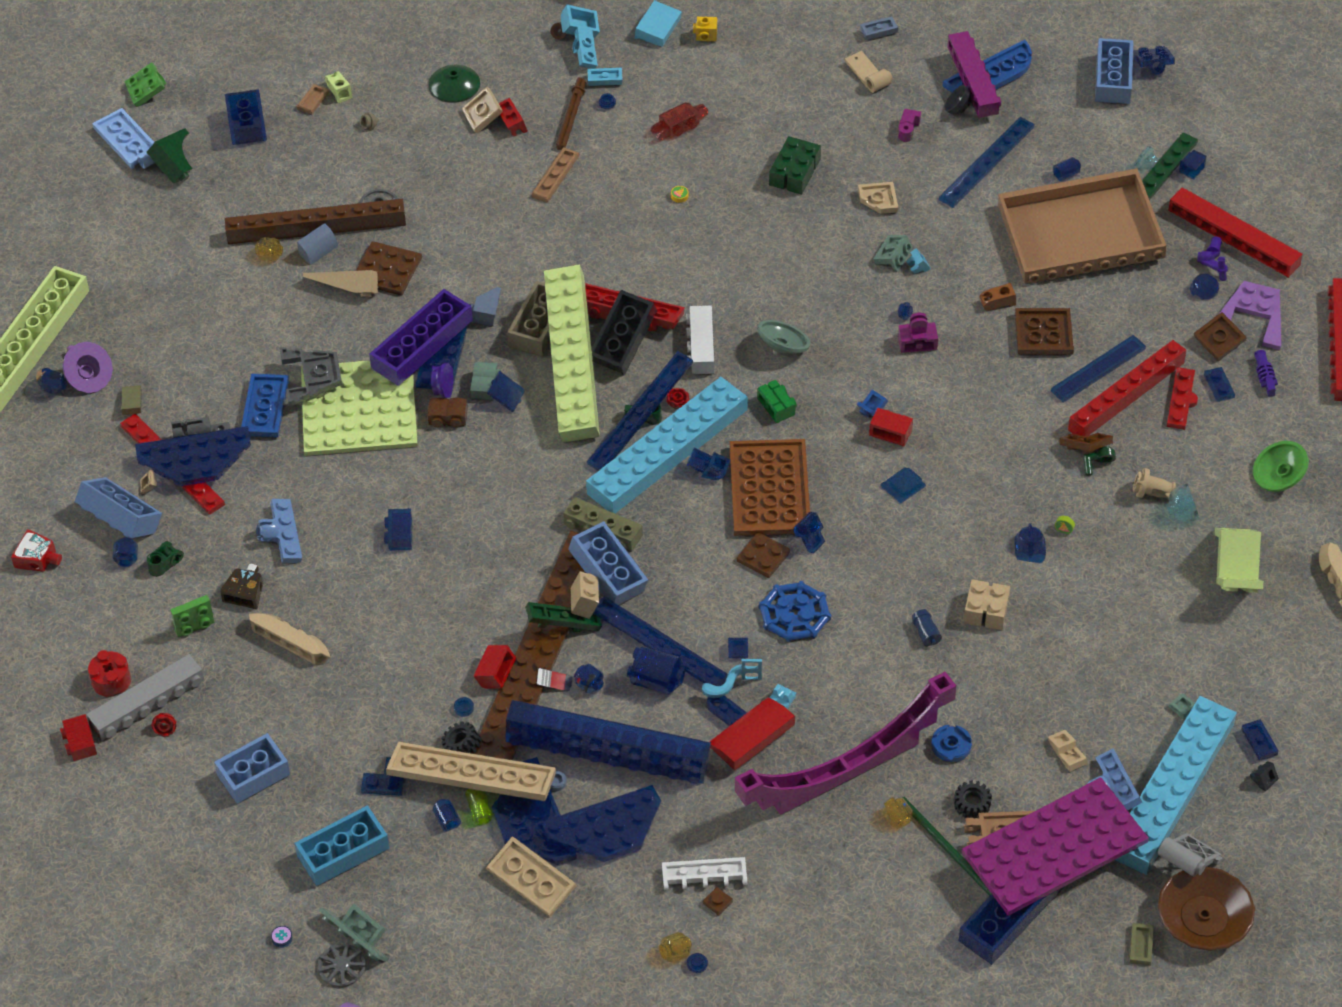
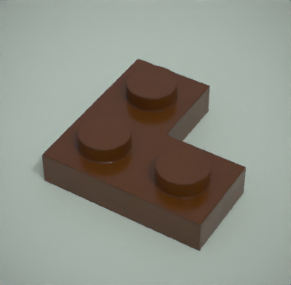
[1059,433,1113,453]

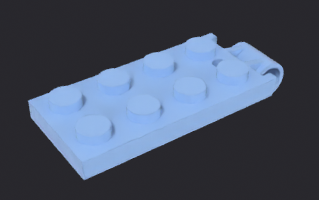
[92,108,155,169]

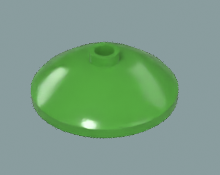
[1253,441,1309,492]

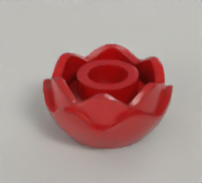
[666,388,689,409]
[151,713,177,737]

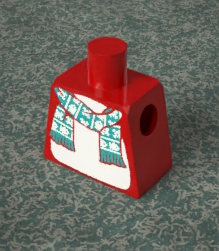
[11,529,62,572]

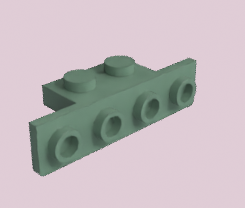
[319,904,389,962]

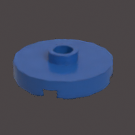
[931,725,972,762]

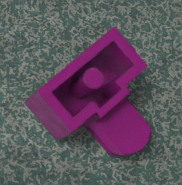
[898,312,938,353]

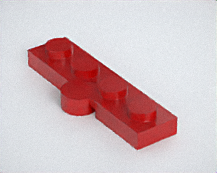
[1166,367,1198,430]

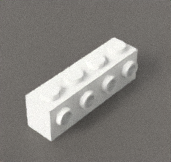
[686,306,714,374]

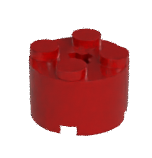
[88,650,131,697]

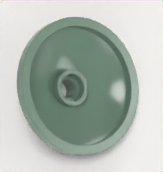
[757,320,810,354]

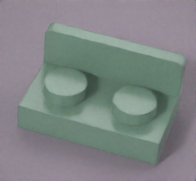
[873,235,912,272]

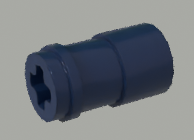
[912,609,942,647]

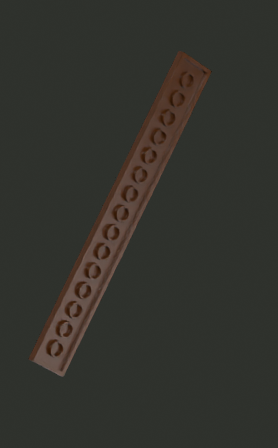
[471,531,586,760]

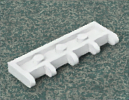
[662,857,747,890]

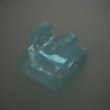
[1134,145,1158,170]

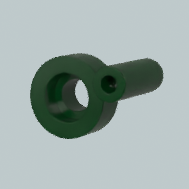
[1083,446,1116,476]

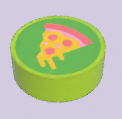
[1055,516,1075,534]

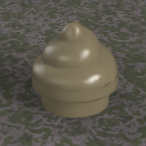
[360,112,379,130]

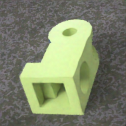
[325,71,353,103]

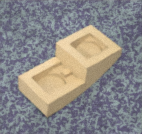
[1048,730,1087,771]

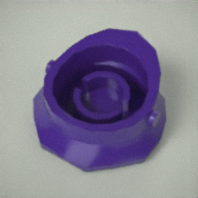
[431,363,454,398]

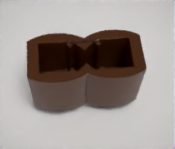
[427,398,468,427]

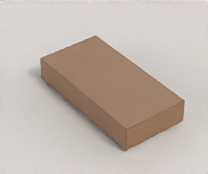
[296,84,329,115]

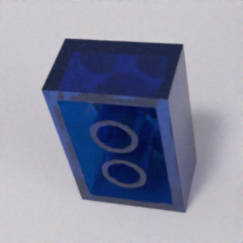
[225,89,267,145]

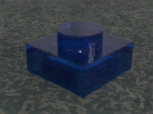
[728,638,748,658]

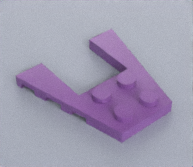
[1220,281,1281,350]

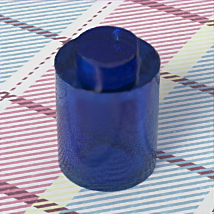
[1053,157,1081,181]
[432,799,461,832]

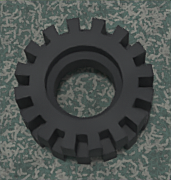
[441,721,481,754]
[954,780,992,818]

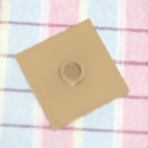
[462,87,503,133]

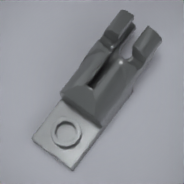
[171,417,232,446]

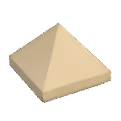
[140,469,158,495]

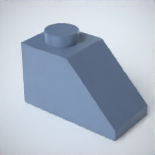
[471,287,501,326]

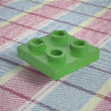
[124,62,166,107]
[170,595,215,637]

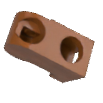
[979,283,1016,311]

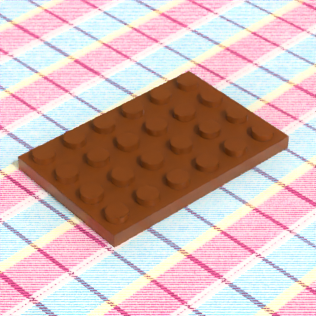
[730,439,811,536]

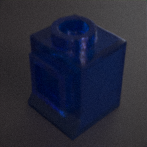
[1179,150,1207,180]

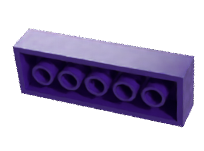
[369,289,473,386]

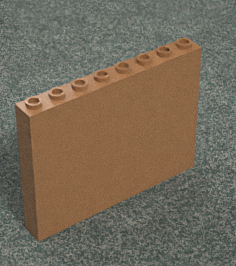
[998,168,1166,283]

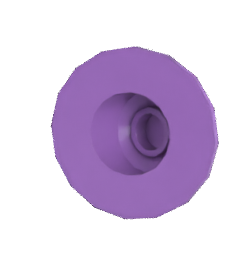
[63,342,113,393]

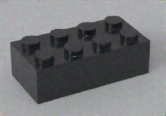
[591,290,657,374]

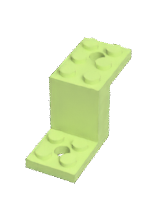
[1215,528,1264,592]

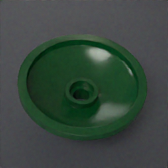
[429,64,480,103]

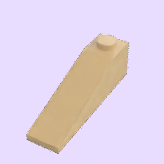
[303,270,378,297]

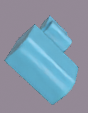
[561,5,600,69]

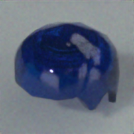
[1189,273,1220,300]

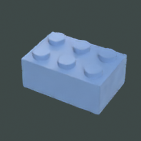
[214,733,290,803]

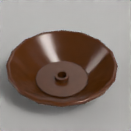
[1158,867,1255,951]

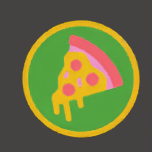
[671,186,689,203]

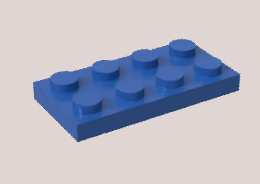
[240,374,289,437]

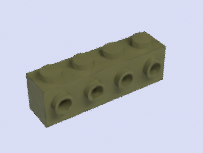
[563,497,643,552]

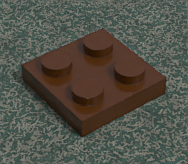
[1194,312,1247,361]
[737,533,790,578]

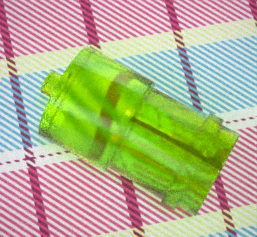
[465,789,492,825]

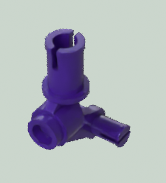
[1197,237,1228,281]

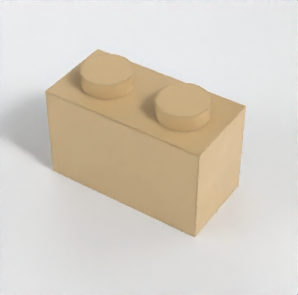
[571,571,599,619]

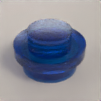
[599,93,616,109]
[898,302,913,320]
[687,953,708,973]

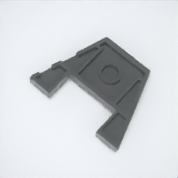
[279,347,342,407]

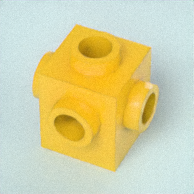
[693,16,717,41]

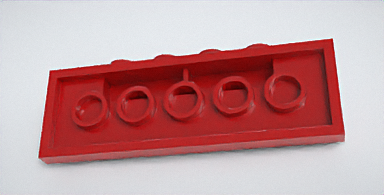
[585,283,685,331]

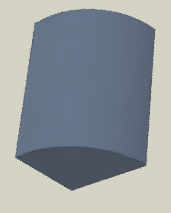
[297,223,338,265]

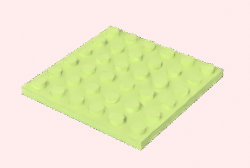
[301,361,418,456]

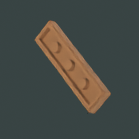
[532,147,579,203]

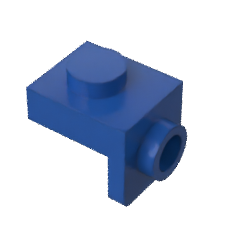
[857,390,888,418]

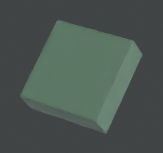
[1169,693,1195,719]

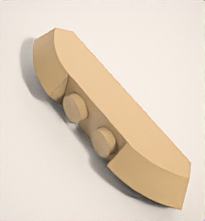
[1319,542,1342,606]
[249,613,330,665]

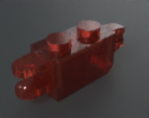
[650,102,708,140]

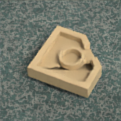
[858,182,898,214]

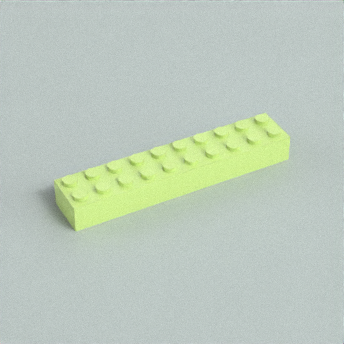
[544,265,600,442]
[0,266,89,413]

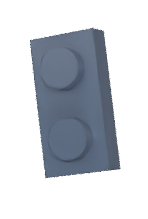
[860,17,898,40]

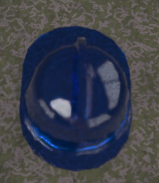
[1014,523,1046,563]

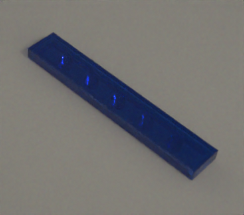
[1051,335,1146,403]

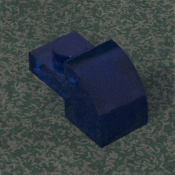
[687,447,731,480]
[794,512,826,554]

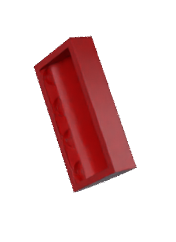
[708,697,795,771]

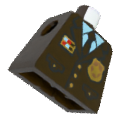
[220,564,263,609]

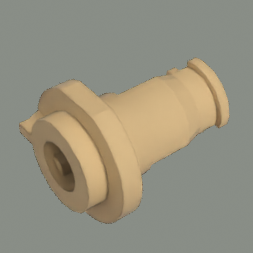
[1133,468,1176,500]

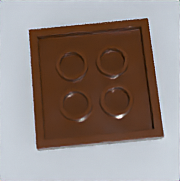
[356,241,422,296]
[1015,308,1074,355]

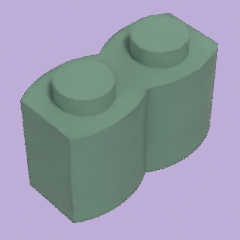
[470,362,501,400]

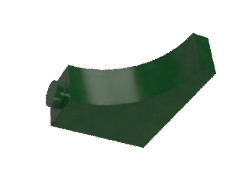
[146,128,193,184]

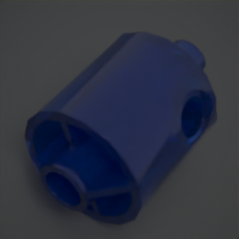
[627,646,685,695]

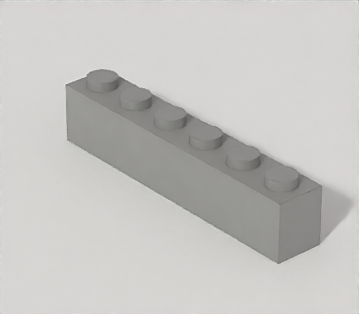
[86,654,204,741]

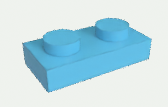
[588,68,623,86]

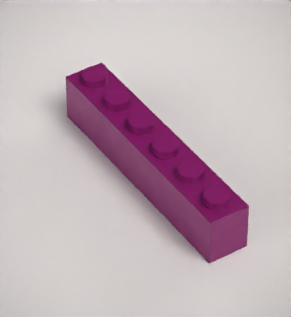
[947,31,1001,118]

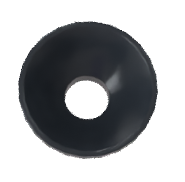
[944,85,971,114]

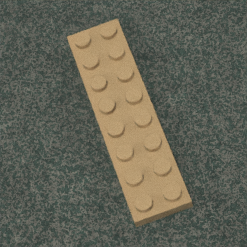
[386,742,556,801]

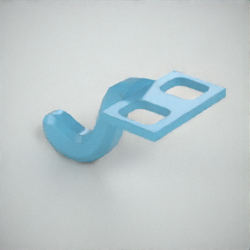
[702,659,762,698]

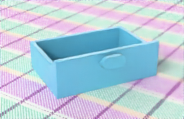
[635,0,682,47]

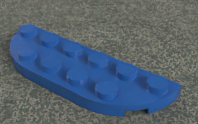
[942,39,1032,92]

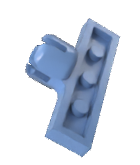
[256,499,302,563]
[1087,748,1143,810]

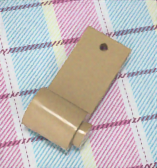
[845,51,892,93]

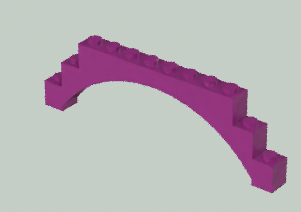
[735,672,956,815]

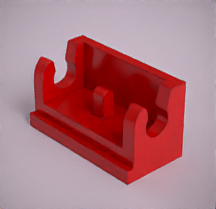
[499,98,528,136]

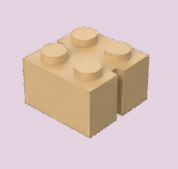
[964,579,1011,630]

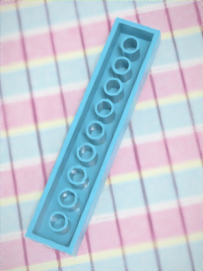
[586,377,748,513]
[1115,696,1237,875]

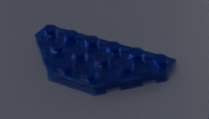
[135,426,251,486]
[492,757,577,865]
[540,785,661,862]

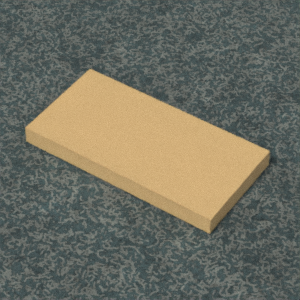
[486,836,577,917]

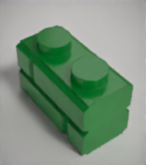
[757,380,797,423]

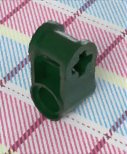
[147,541,184,577]

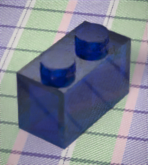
[384,508,413,551]

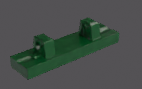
[525,602,602,632]

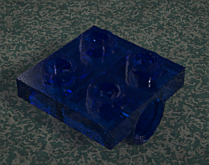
[1133,46,1175,75]

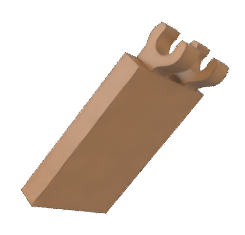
[964,811,1034,846]

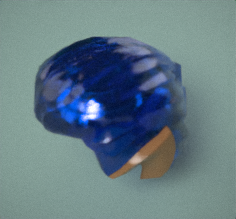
[36,368,68,394]

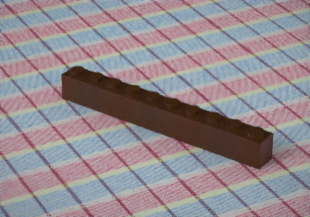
[225,199,406,245]

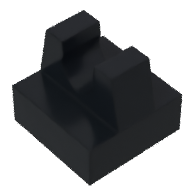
[1250,761,1279,791]

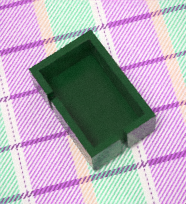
[769,136,821,195]

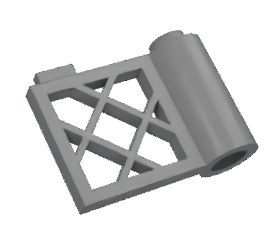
[1158,833,1223,877]

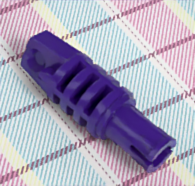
[1254,350,1278,397]

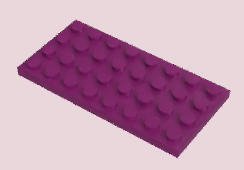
[962,777,1149,916]

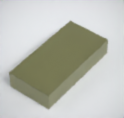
[121,385,142,415]
[1129,923,1154,966]

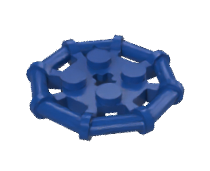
[758,581,832,642]

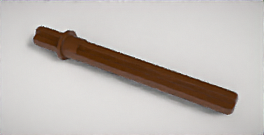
[556,77,586,150]

